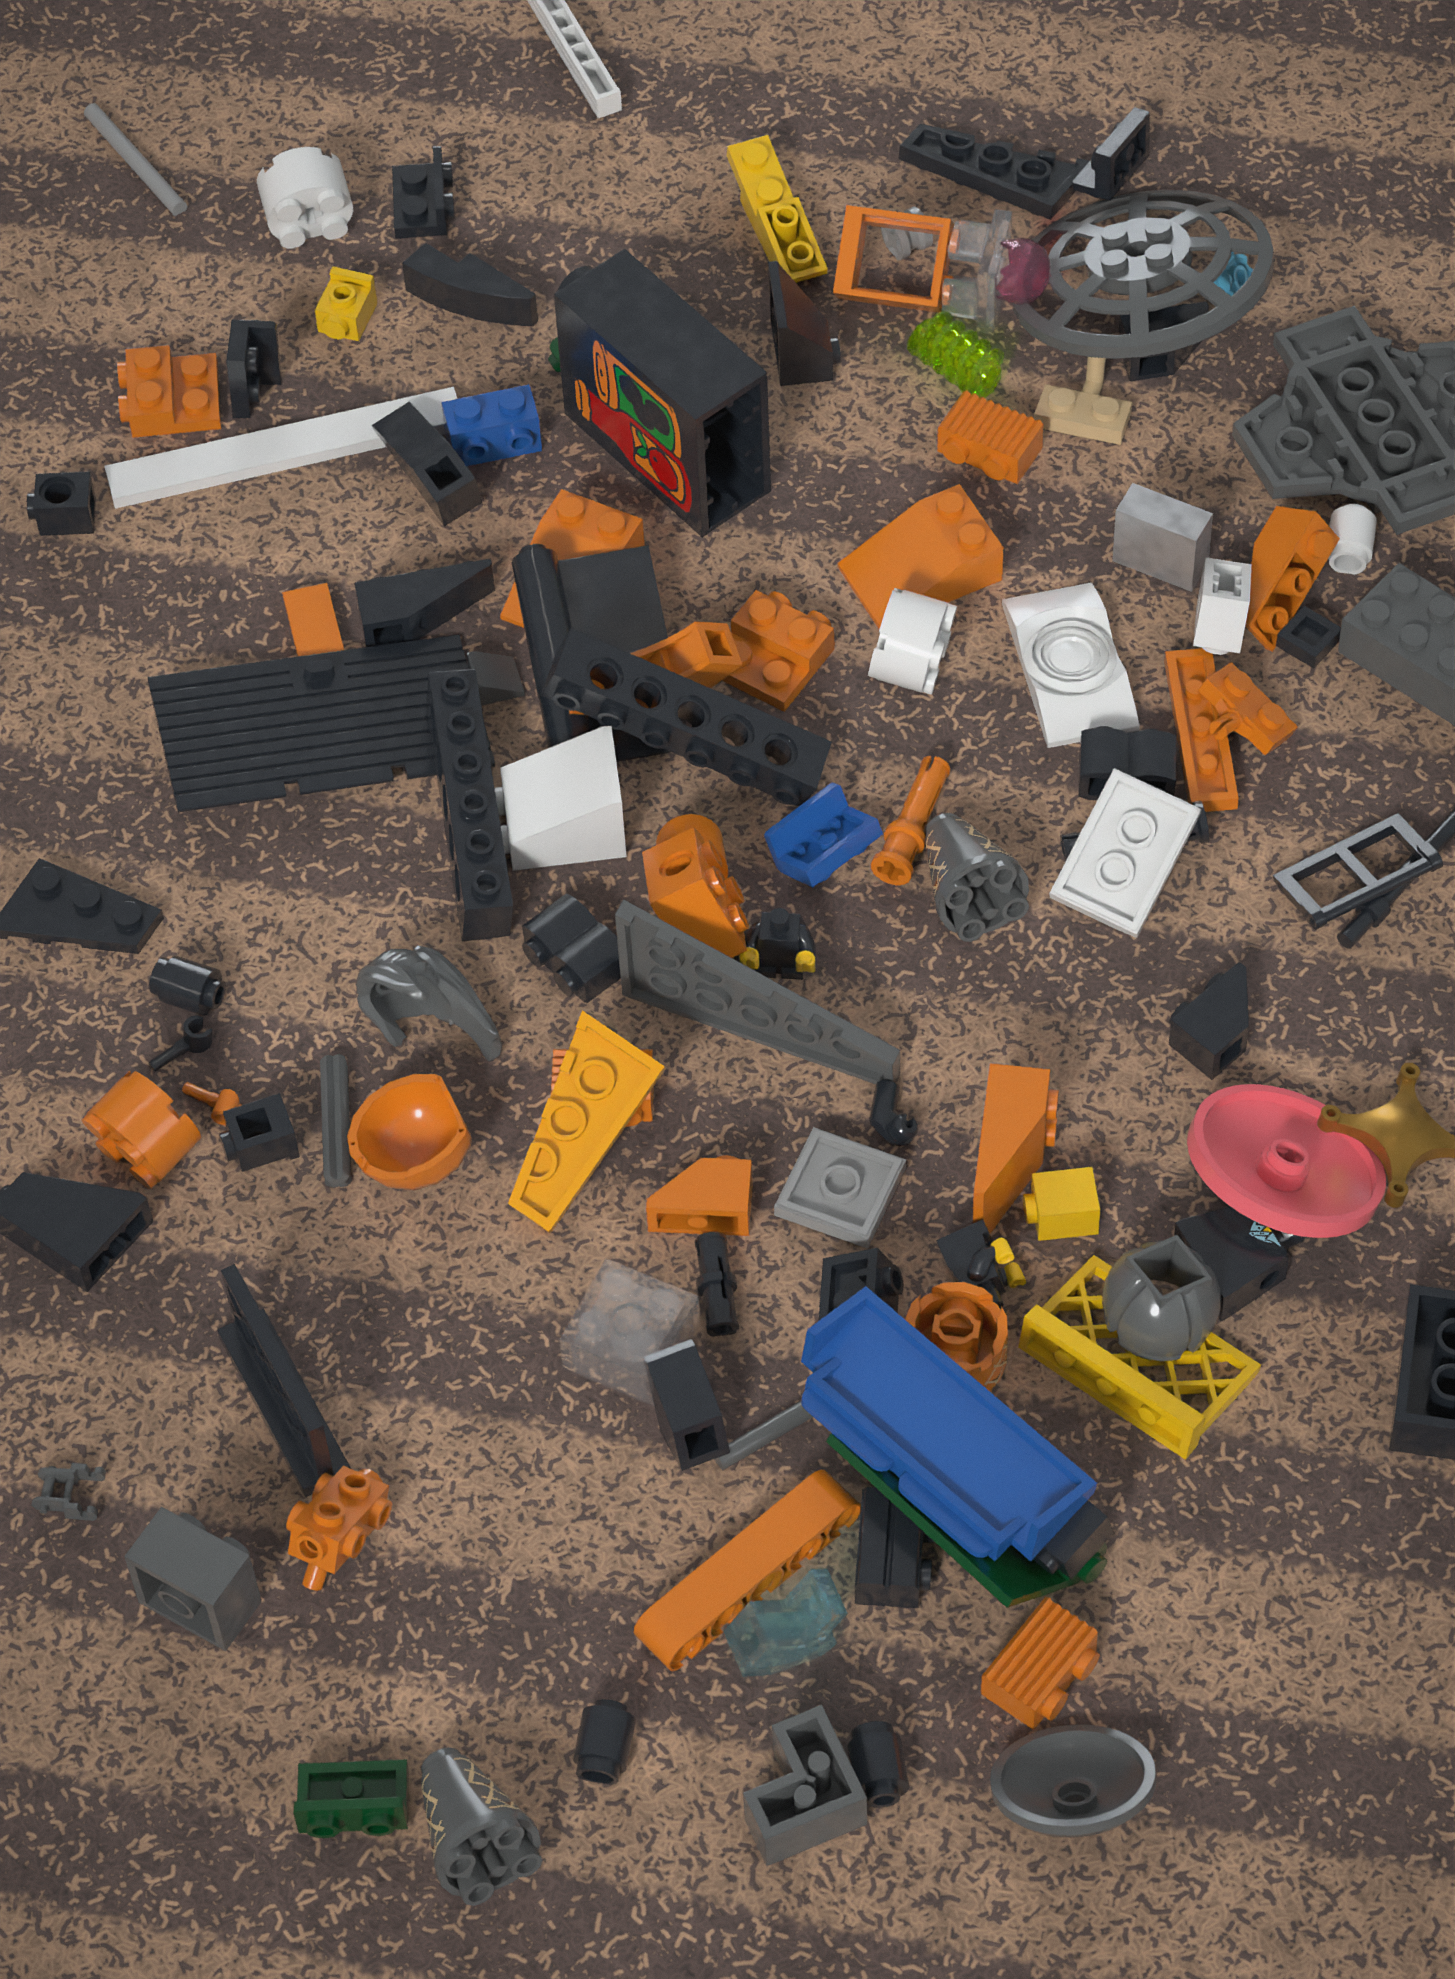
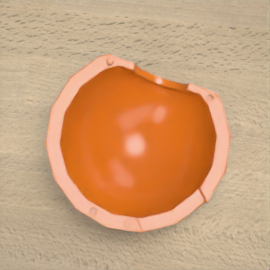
[347,1074,472,1191]

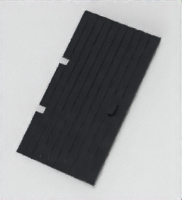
[148,635,495,812]

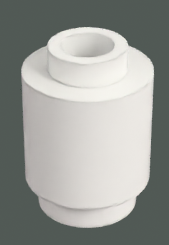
[1328,504,1377,574]

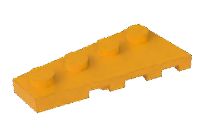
[508,1010,665,1233]

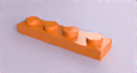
[1164,648,1239,812]

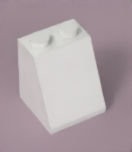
[494,726,627,870]

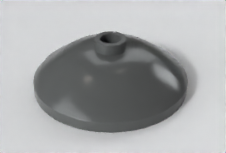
[990,1724,1156,1838]

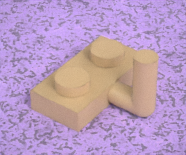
[1034,357,1132,445]

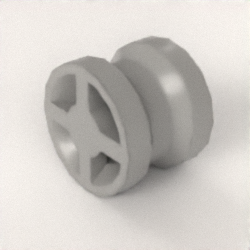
[881,206,933,260]

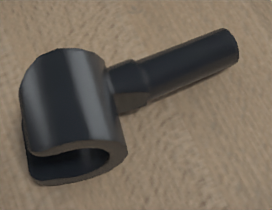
[148,1015,213,1072]

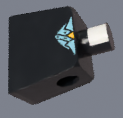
[1174,1206,1304,1321]

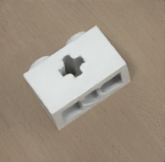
[1193,557,1252,655]

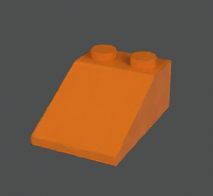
[838,484,1003,630]
[500,489,645,628]
[973,1063,1059,1234]

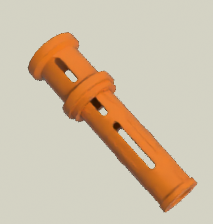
[871,756,951,885]

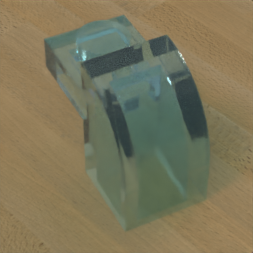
[723,1569,848,1677]

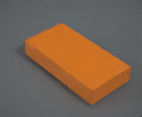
[282,583,344,657]

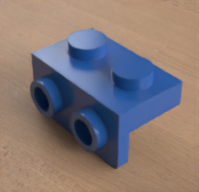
[764,782,883,888]

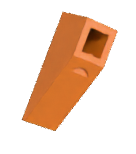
[1245,506,1340,652]

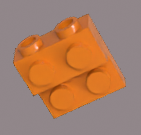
[117,345,221,438]
[722,590,835,712]

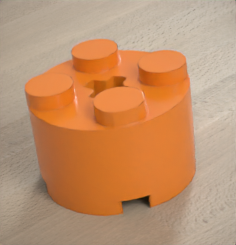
[82,1071,201,1190]

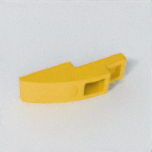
[726,135,828,283]

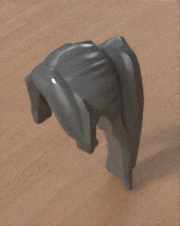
[356,946,502,1062]

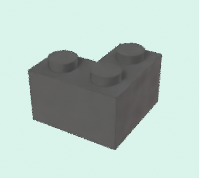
[743,1705,867,1866]

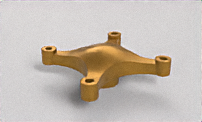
[1317,1062,1455,1208]

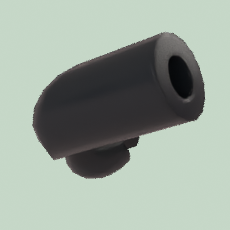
[869,1080,918,1146]

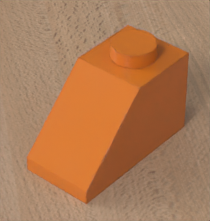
[646,1155,753,1236]

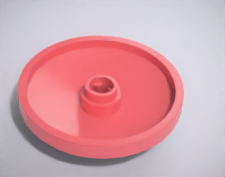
[1187,1084,1386,1238]

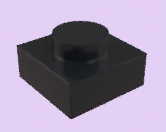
[1276,606,1341,669]

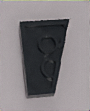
[0,858,164,954]

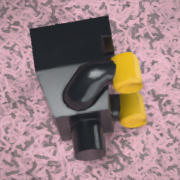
[739,908,816,980]
[936,1219,1027,1309]

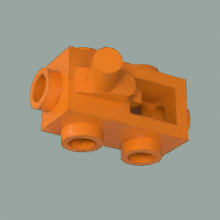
[286,1466,392,1591]

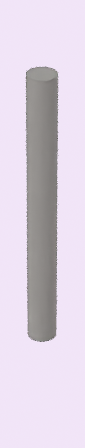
[84,103,187,216]

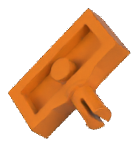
[1198,662,1298,756]

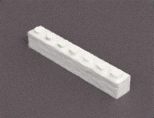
[527,0,622,118]

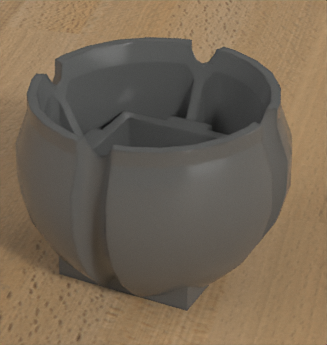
[1102,1235,1221,1361]

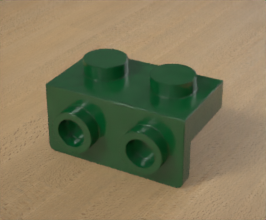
[293,1759,409,1838]

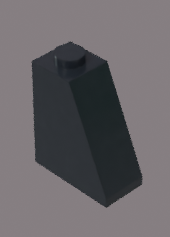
[0,1172,153,1292]

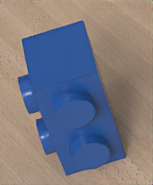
[441,384,542,466]

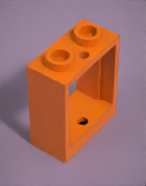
[833,205,961,313]

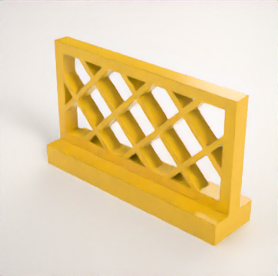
[1018,1255,1261,1460]

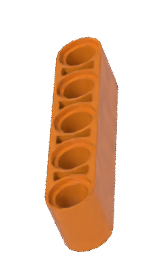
[633,1469,861,1671]

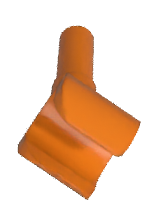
[182,1082,241,1126]

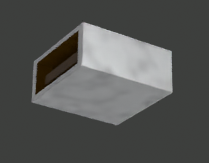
[1113,483,1213,592]

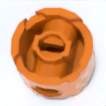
[905,1282,1008,1392]

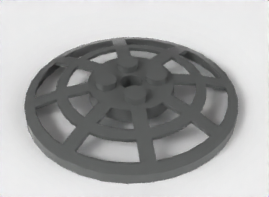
[1009,190,1275,359]

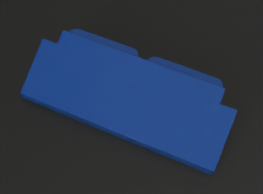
[801,1286,1097,1561]

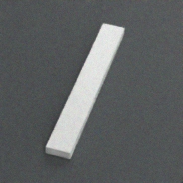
[104,387,457,509]

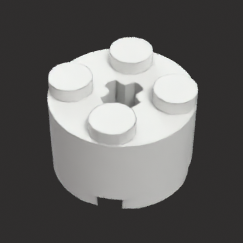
[257,147,353,249]
[868,588,957,695]

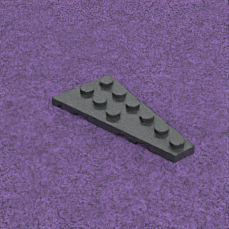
[615,899,900,1084]

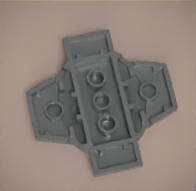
[1232,306,1455,535]

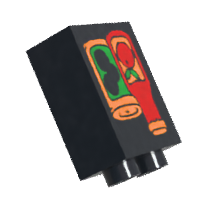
[554,249,771,537]

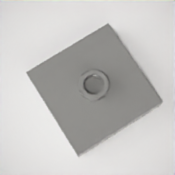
[774,1127,906,1249]

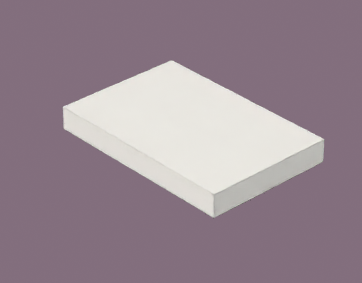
[1049,768,1201,938]

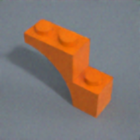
[569,621,743,715]

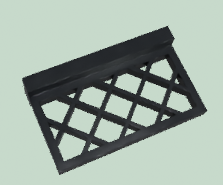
[217,1264,351,1498]

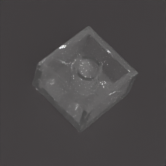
[559,1258,700,1406]

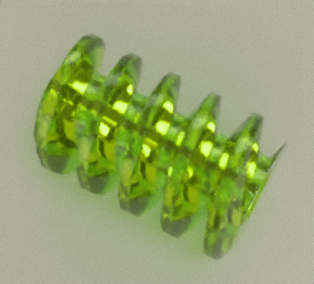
[907,310,1005,398]

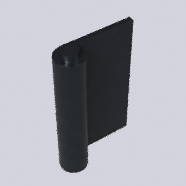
[511,544,686,762]

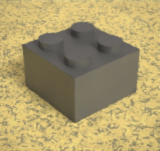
[124,1507,262,1651]

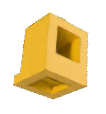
[315,266,378,341]

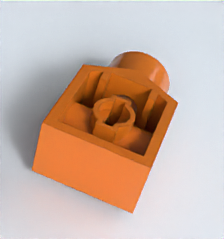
[642,814,749,958]

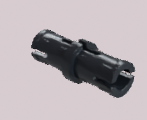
[694,1232,739,1337]

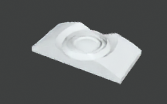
[1002,583,1140,748]

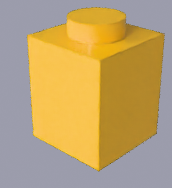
[1023,1167,1100,1241]

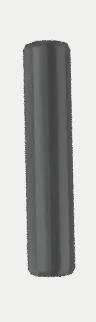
[320,1054,352,1188]

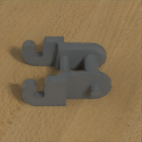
[32,1463,106,1521]

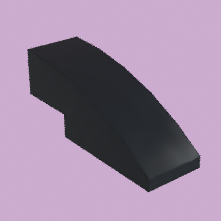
[402,243,538,327]

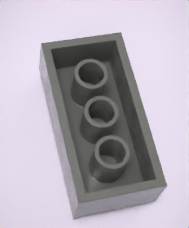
[1338,563,1455,726]

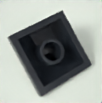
[768,261,841,386]

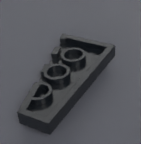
[898,123,1090,220]

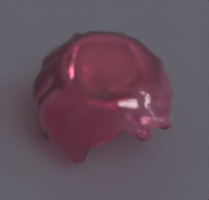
[995,237,1052,305]

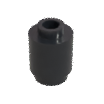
[149,956,226,1016]
[573,1699,636,1785]
[847,1721,909,1808]

